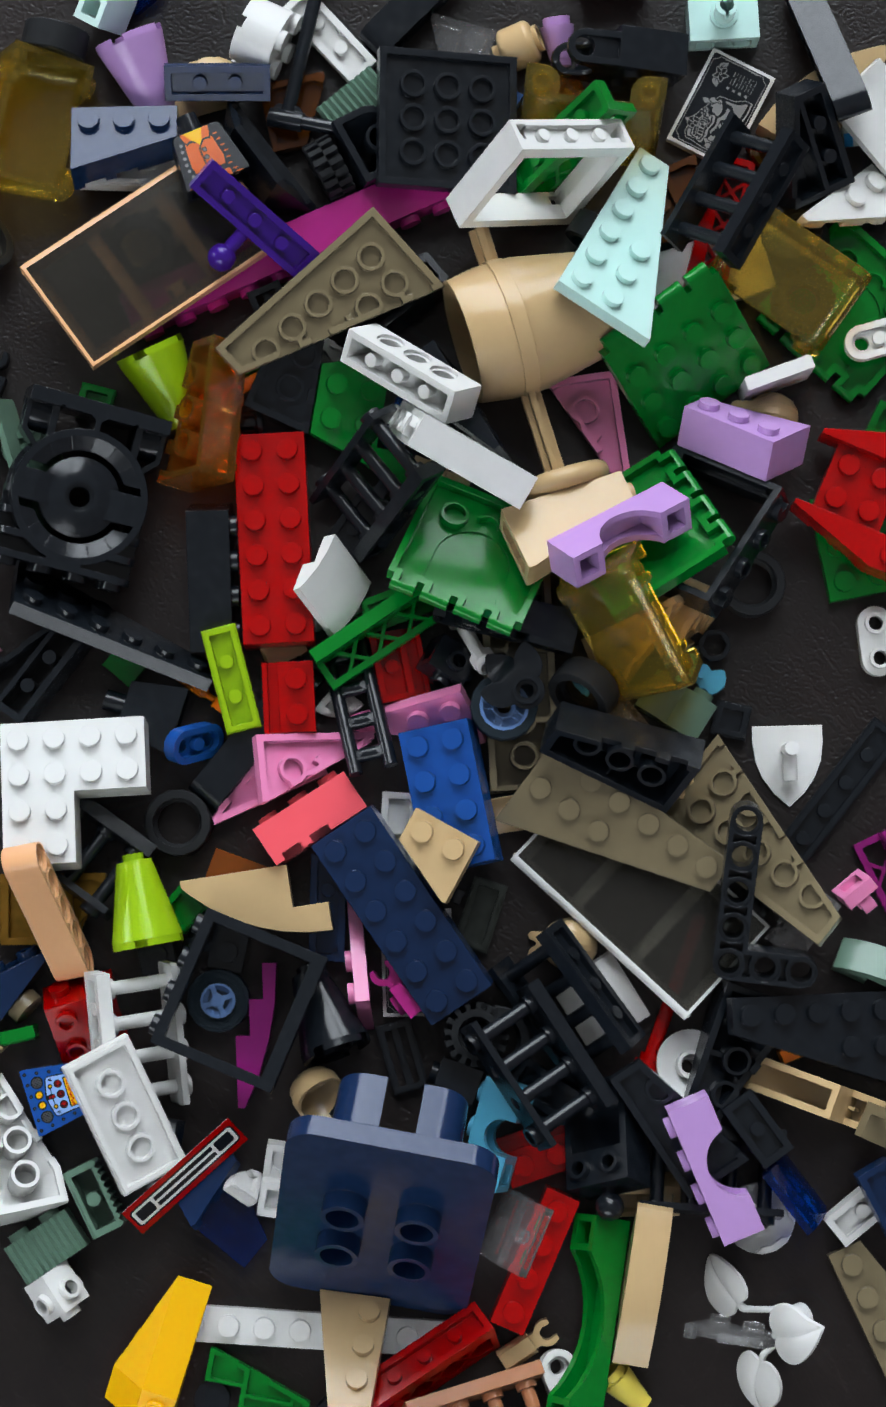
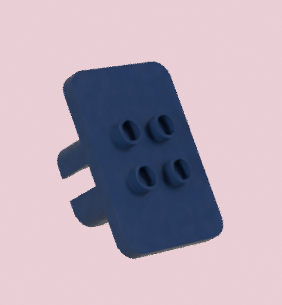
[269,1073,499,1315]

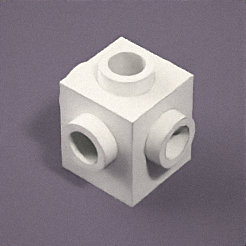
[24,1260,90,1324]

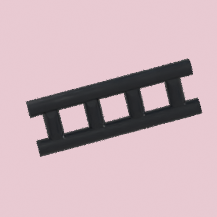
[325,637,398,778]

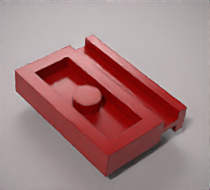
[367,626,431,705]
[261,660,317,734]
[496,1125,566,1189]

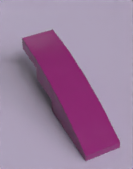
[236,962,278,1108]

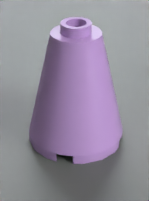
[95,22,175,106]

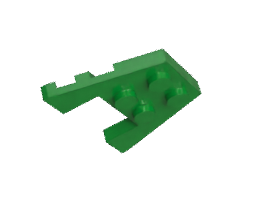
[308,361,412,484]
[204,1346,311,1407]

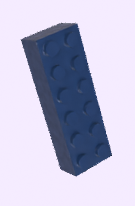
[311,804,493,1025]

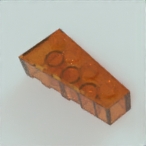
[157,334,245,493]

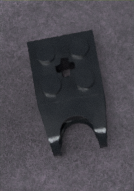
[551,24,689,97]

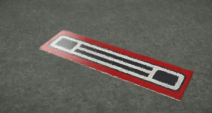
[121,1118,248,1234]

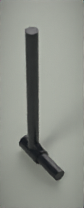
[267,0,334,135]

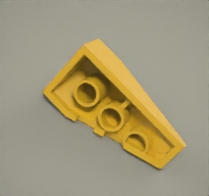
[105,1275,212,1407]

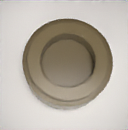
[8,989,42,1024]

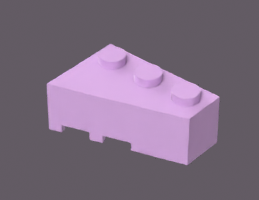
[677,397,811,482]

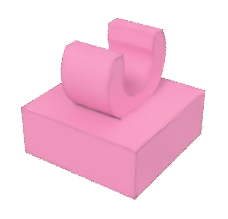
[831,868,878,914]

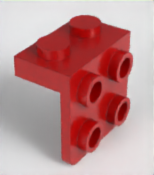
[43,969,131,1064]

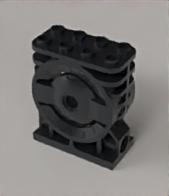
[0,384,173,593]

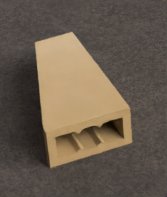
[499,471,637,586]

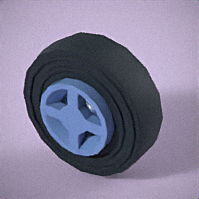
[187,968,251,1033]

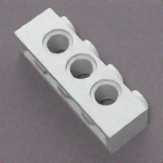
[340,323,482,424]

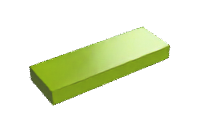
[200,623,262,735]

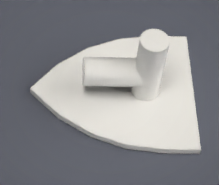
[751,725,823,807]

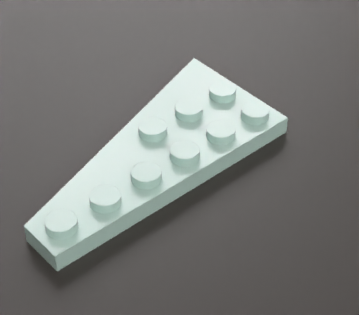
[553,147,669,348]

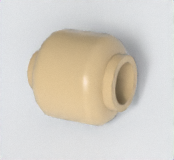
[491,21,546,72]

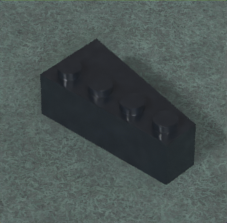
[185,503,241,652]
[539,701,706,813]

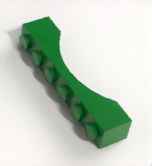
[546,1213,631,1407]

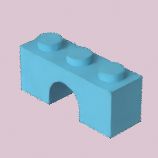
[466,1076,534,1193]

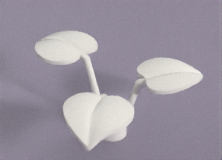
[704,1253,825,1407]

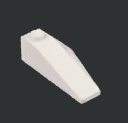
[0,1073,69,1226]

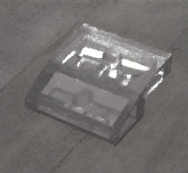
[480,1187,554,1278]

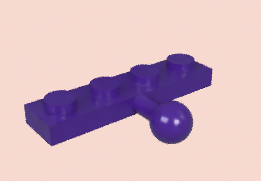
[188,158,320,278]

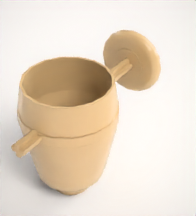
[442,227,614,502]

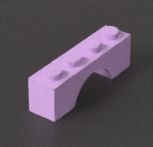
[547,482,692,588]
[662,1089,765,1247]

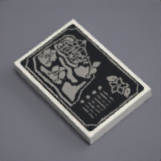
[666,48,776,159]

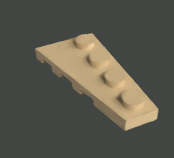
[320,1289,391,1407]

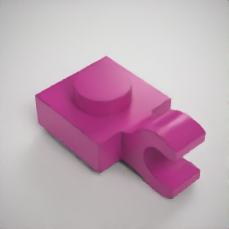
[369,960,422,1018]

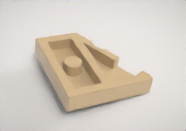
[399,808,481,904]

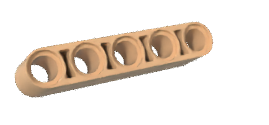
[1,841,94,982]

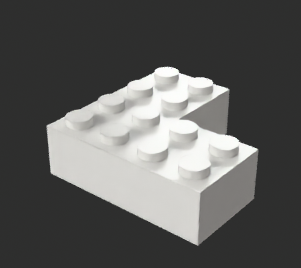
[0,716,151,871]

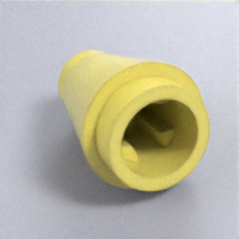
[606,1363,652,1407]

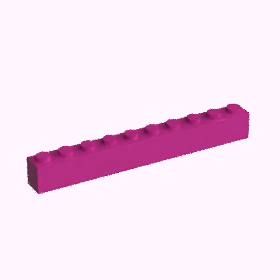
[118,184,451,341]

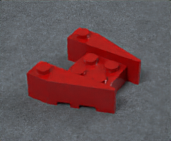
[789,428,886,581]

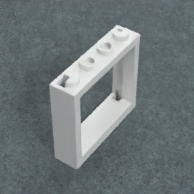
[446,119,635,228]
[388,400,538,510]

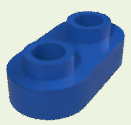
[164,721,224,765]

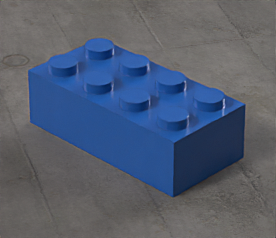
[398,718,503,868]

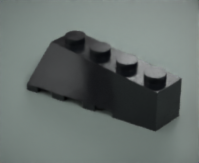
[433,594,583,657]

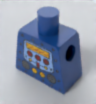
[19,1063,83,1137]

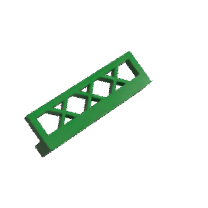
[517,80,637,193]
[309,589,436,691]

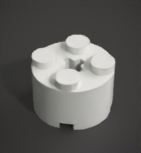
[229,0,303,80]

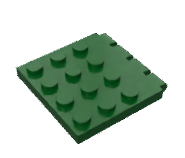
[755,222,886,404]
[599,262,770,449]
[591,449,736,623]
[386,475,545,637]

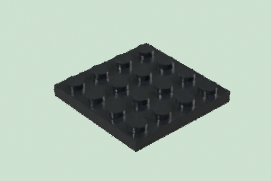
[376,46,517,194]

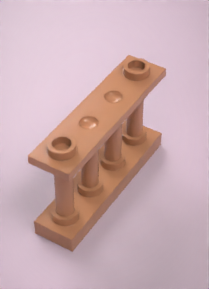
[402,1359,545,1407]

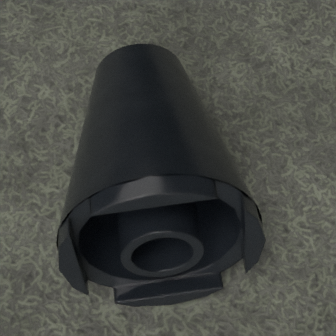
[292,964,371,1066]

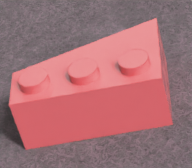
[252,770,368,866]

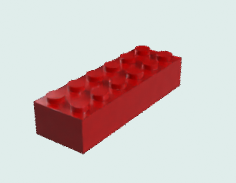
[233,431,316,651]

